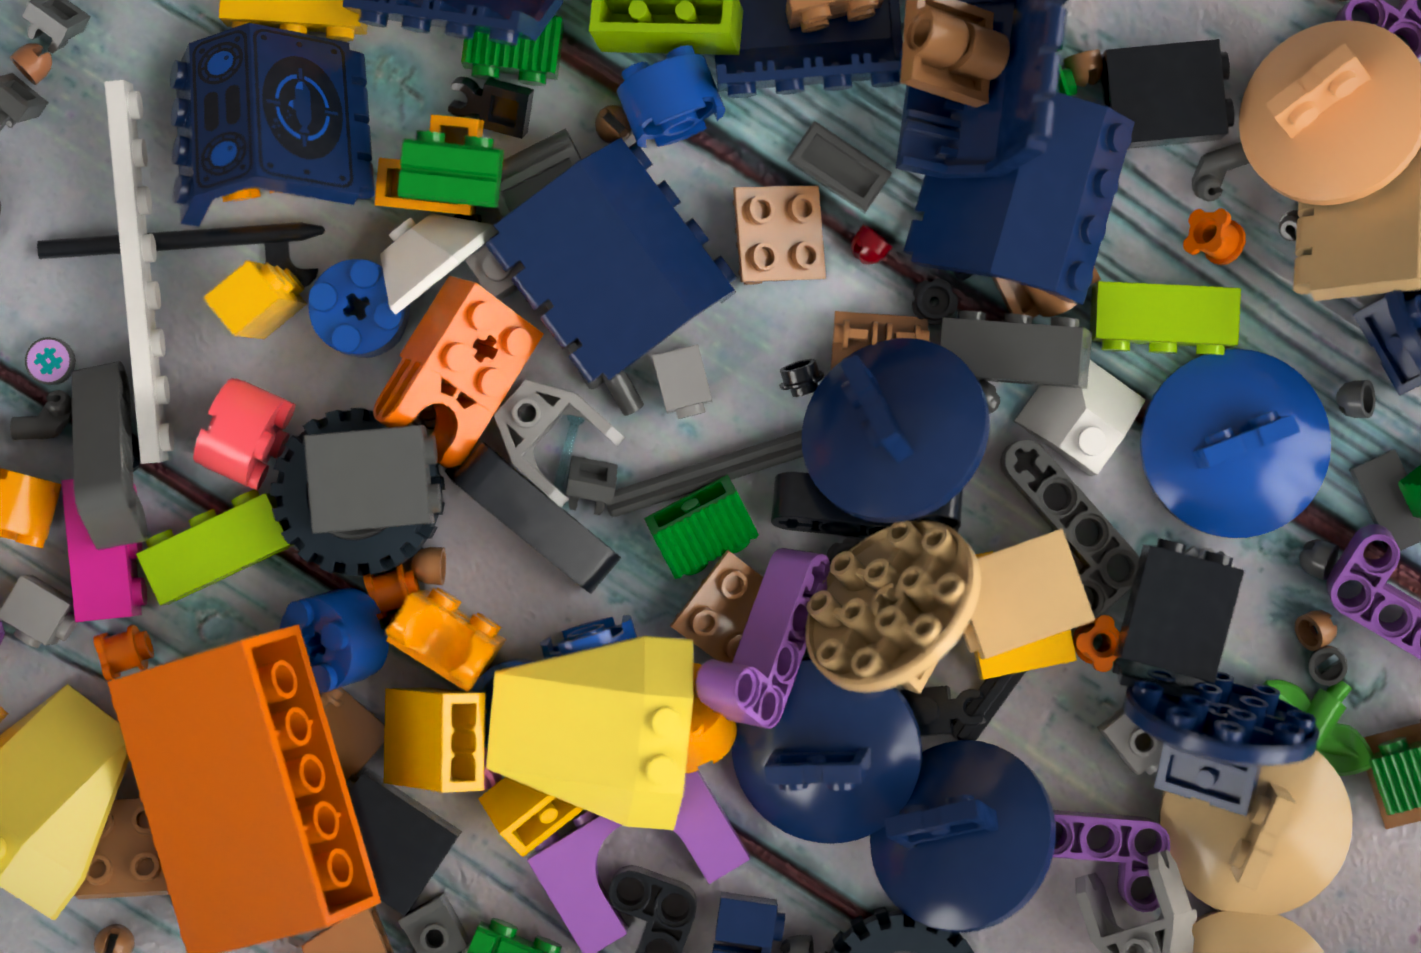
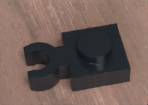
[448,77,534,139]
[900,685,986,737]

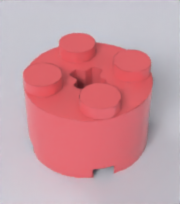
[193,378,296,490]

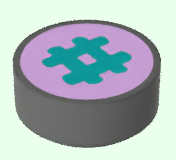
[25,337,76,385]

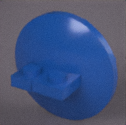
[1140,349,1331,538]

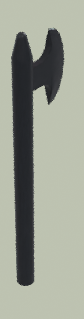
[37,222,325,287]

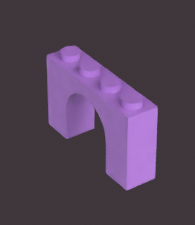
[527,771,750,953]

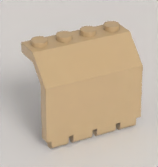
[1293,146,1421,301]

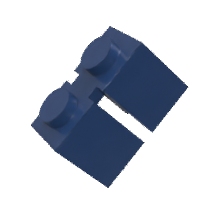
[712,891,786,953]

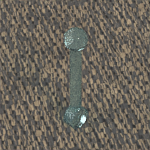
[554,415,586,494]

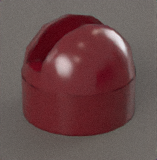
[851,224,893,265]

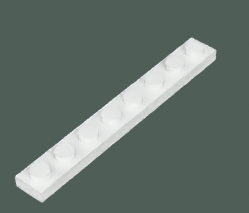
[104,80,174,464]

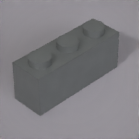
[940,310,1092,389]

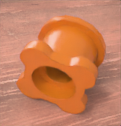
[1183,208,1246,266]
[363,564,420,620]
[1073,615,1120,672]
[93,624,154,681]

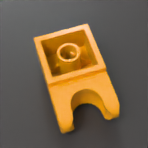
[386,587,506,692]

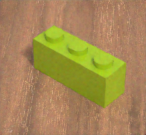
[589,0,743,55]
[1090,281,1241,355]
[136,490,295,606]

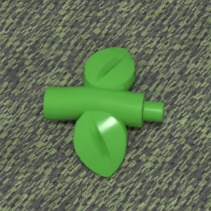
[1263,679,1374,776]

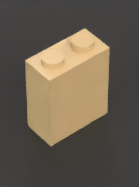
[963,529,1095,659]

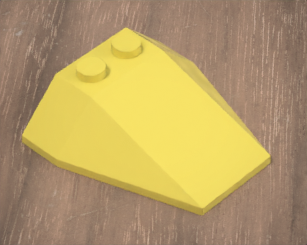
[486,635,693,830]
[0,684,130,920]

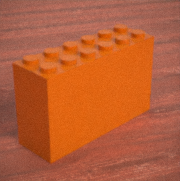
[107,624,381,953]

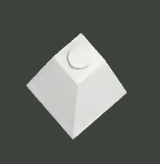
[380,213,498,315]
[1014,360,1145,476]

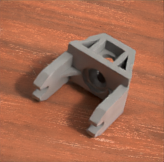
[494,380,625,508]
[1075,850,1197,953]

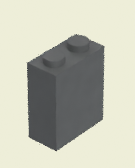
[304,425,442,533]

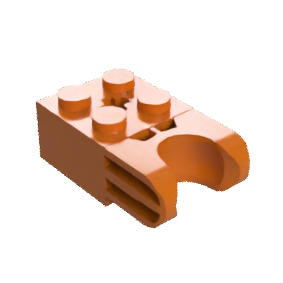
[373,276,544,468]

